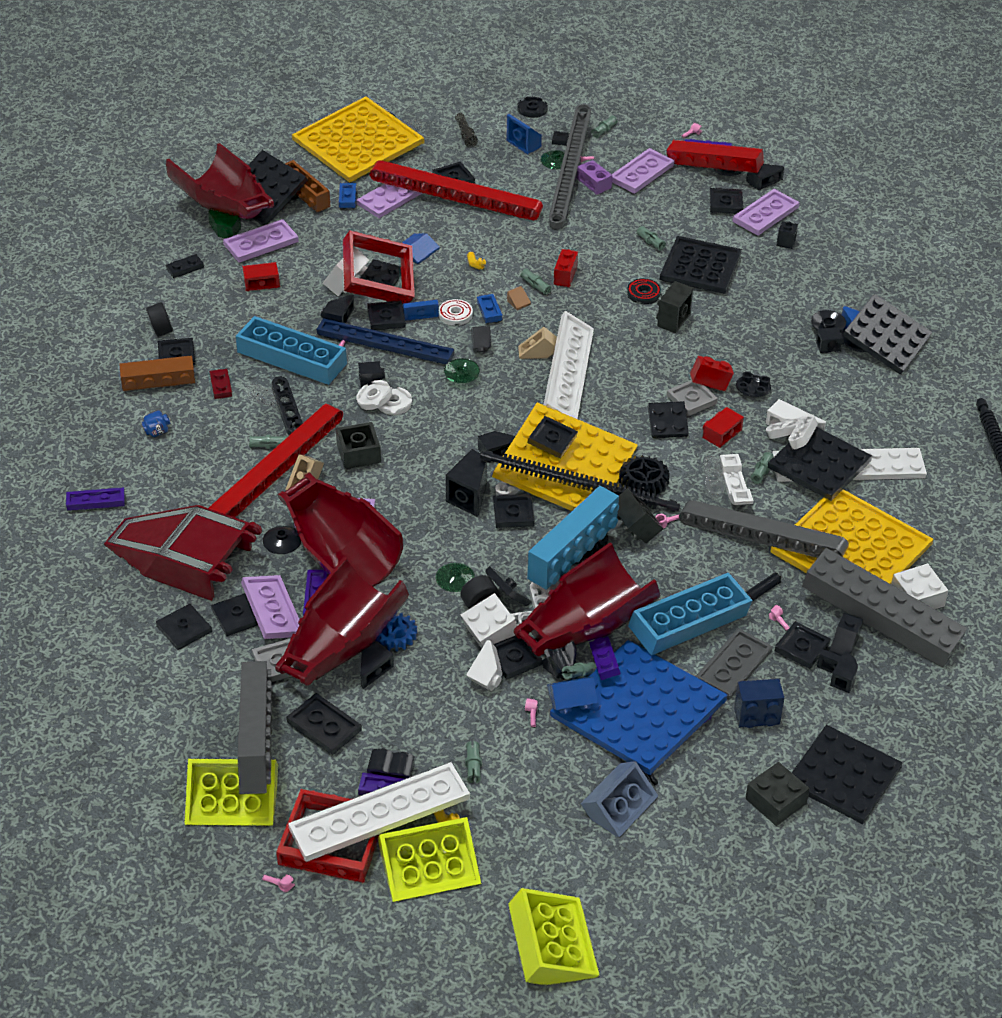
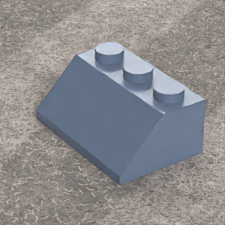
[580,761,658,837]

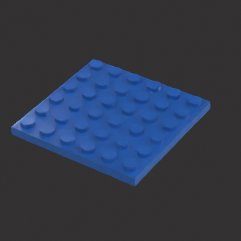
[550,640,727,775]

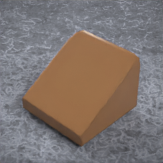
[507,286,531,310]

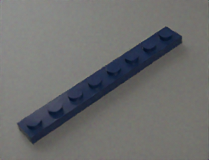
[316,318,454,365]

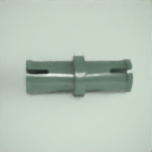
[591,115,618,138]
[637,226,666,251]
[520,268,552,295]
[249,434,287,449]
[750,452,774,484]
[562,662,597,680]
[465,741,482,783]

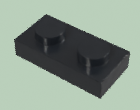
[166,254,204,278]

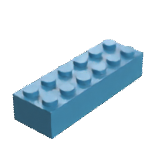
[236,316,347,385]
[527,486,619,590]
[628,572,753,656]

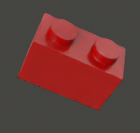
[553,249,578,287]
[242,262,280,291]
[690,355,734,391]
[702,407,744,448]

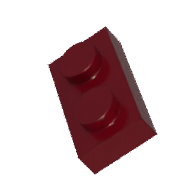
[210,369,232,399]

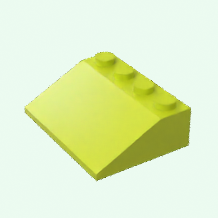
[184,759,278,826]
[378,817,481,902]
[508,888,599,985]

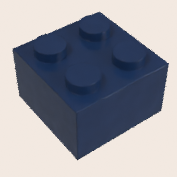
[734,679,784,728]

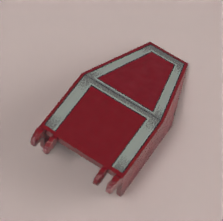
[104,505,262,601]

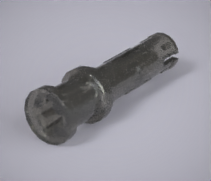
[455,113,478,147]

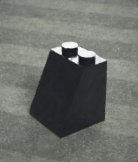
[446,449,487,517]

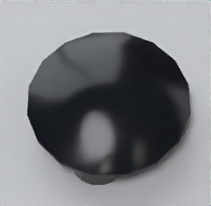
[736,372,771,397]

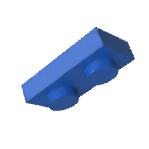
[339,183,356,208]
[477,294,502,323]
[403,300,439,321]

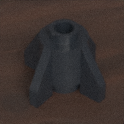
[542,642,577,680]

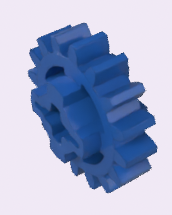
[375,613,417,651]

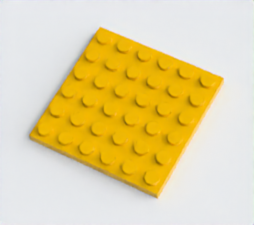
[292,96,424,183]
[492,402,638,511]
[770,489,933,584]

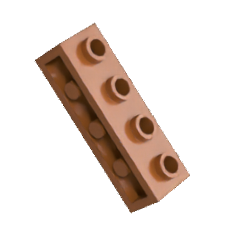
[285,160,331,212]
[119,356,195,391]

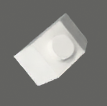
[466,640,502,691]

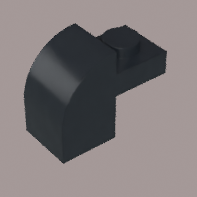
[817,649,858,693]

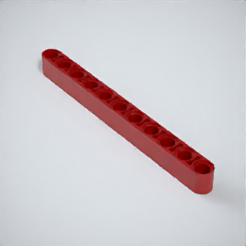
[369,160,543,221]
[209,404,343,518]

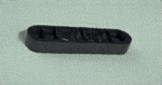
[272,376,303,435]

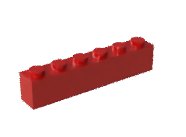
[666,140,764,173]

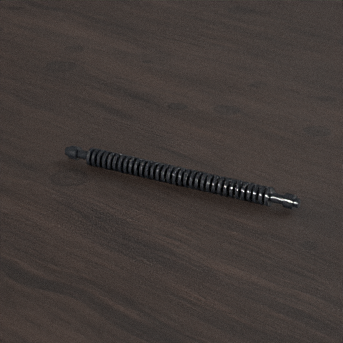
[976,398,1002,471]
[480,450,680,512]

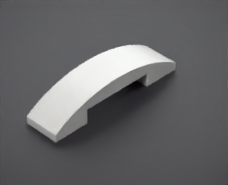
[720,454,753,505]

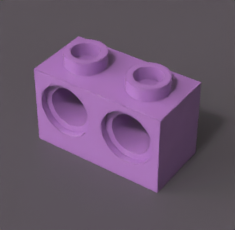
[577,160,613,195]

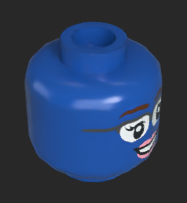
[142,410,171,437]

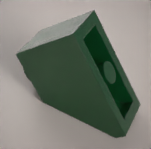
[208,209,241,239]

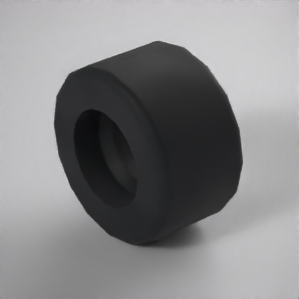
[146,302,173,337]
[460,575,500,609]

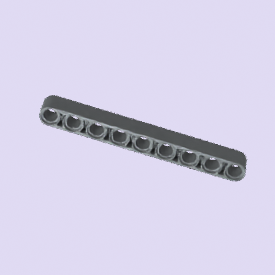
[679,500,849,558]

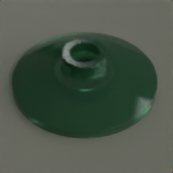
[540,150,565,170]
[444,358,480,383]
[436,562,475,592]

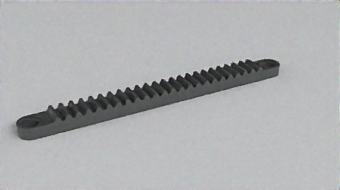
[549,104,591,229]

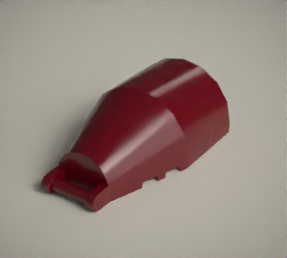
[166,143,274,219]
[277,472,403,587]
[514,542,660,656]
[275,557,409,686]

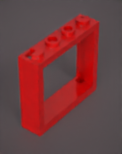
[343,230,415,305]
[276,789,381,883]

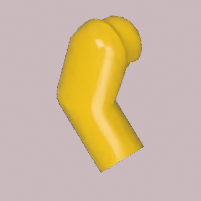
[467,252,486,270]
[433,809,460,823]

